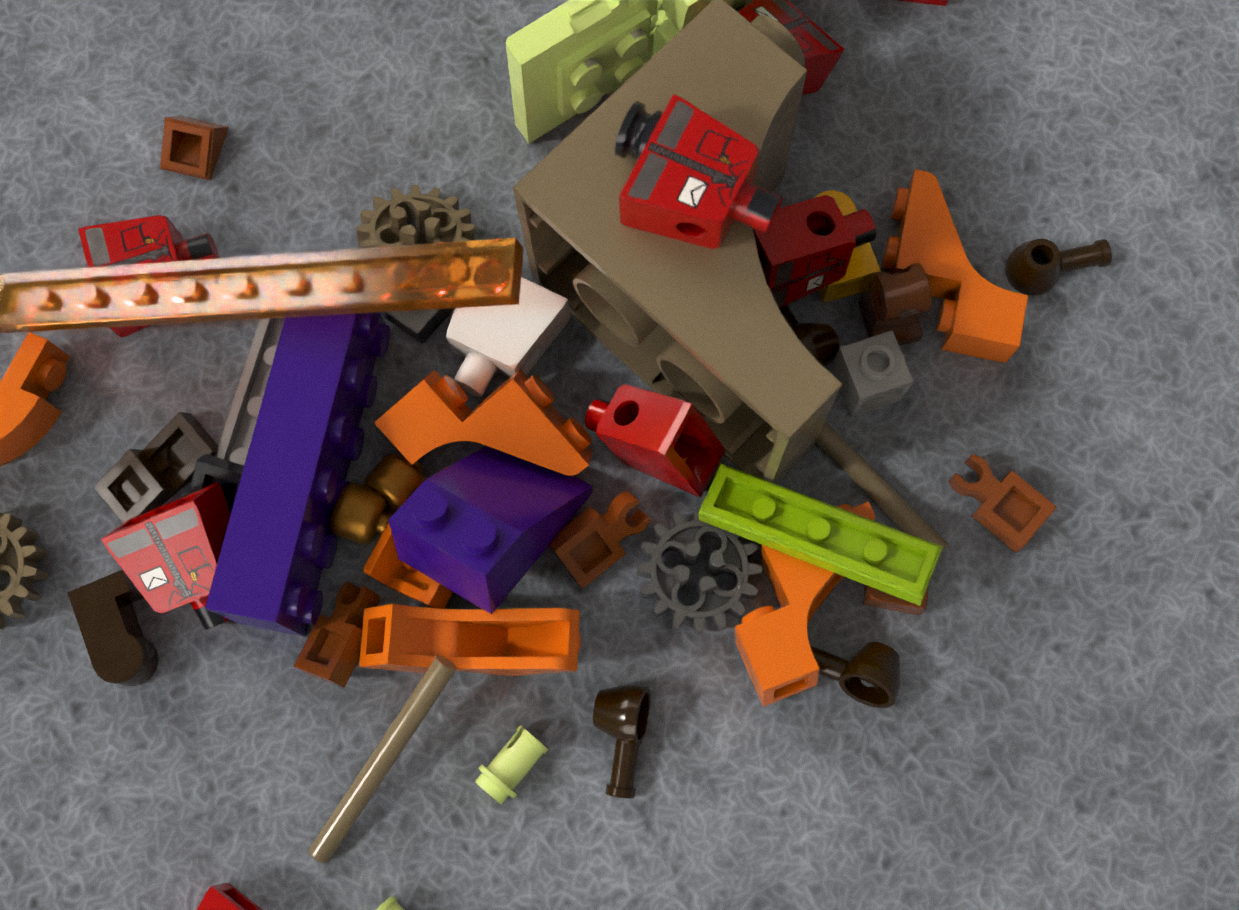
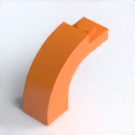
[0,332,70,466]

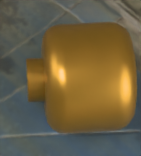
[364,454,426,514]
[330,483,393,545]

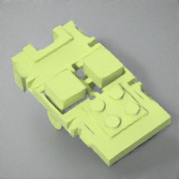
[506,0,753,144]

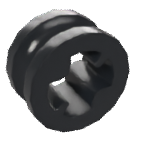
[615,101,663,161]

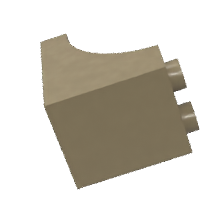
[513,0,842,485]

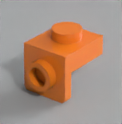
[363,523,453,609]

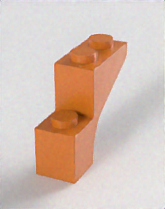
[881,169,1028,363]
[374,369,593,476]
[735,501,875,707]
[359,604,581,676]

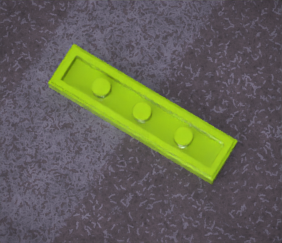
[698,464,943,606]

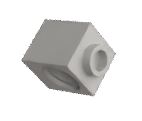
[831,330,913,417]

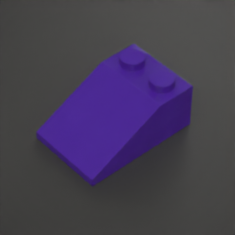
[388,446,593,614]

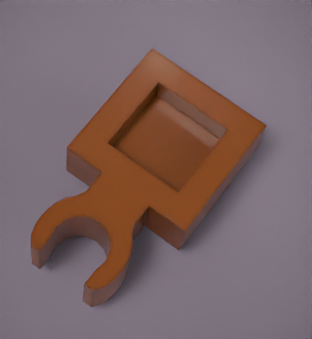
[949,454,1057,553]
[549,491,651,589]
[293,581,380,688]

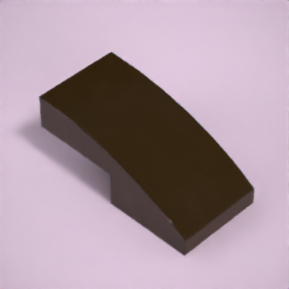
[94,412,218,523]

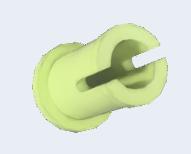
[475,725,548,805]

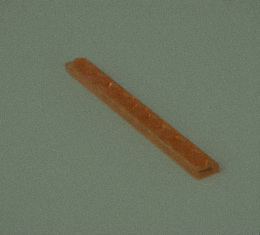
[0,237,524,333]

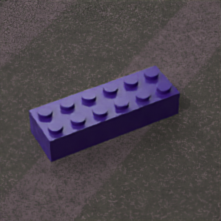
[205,272,390,637]

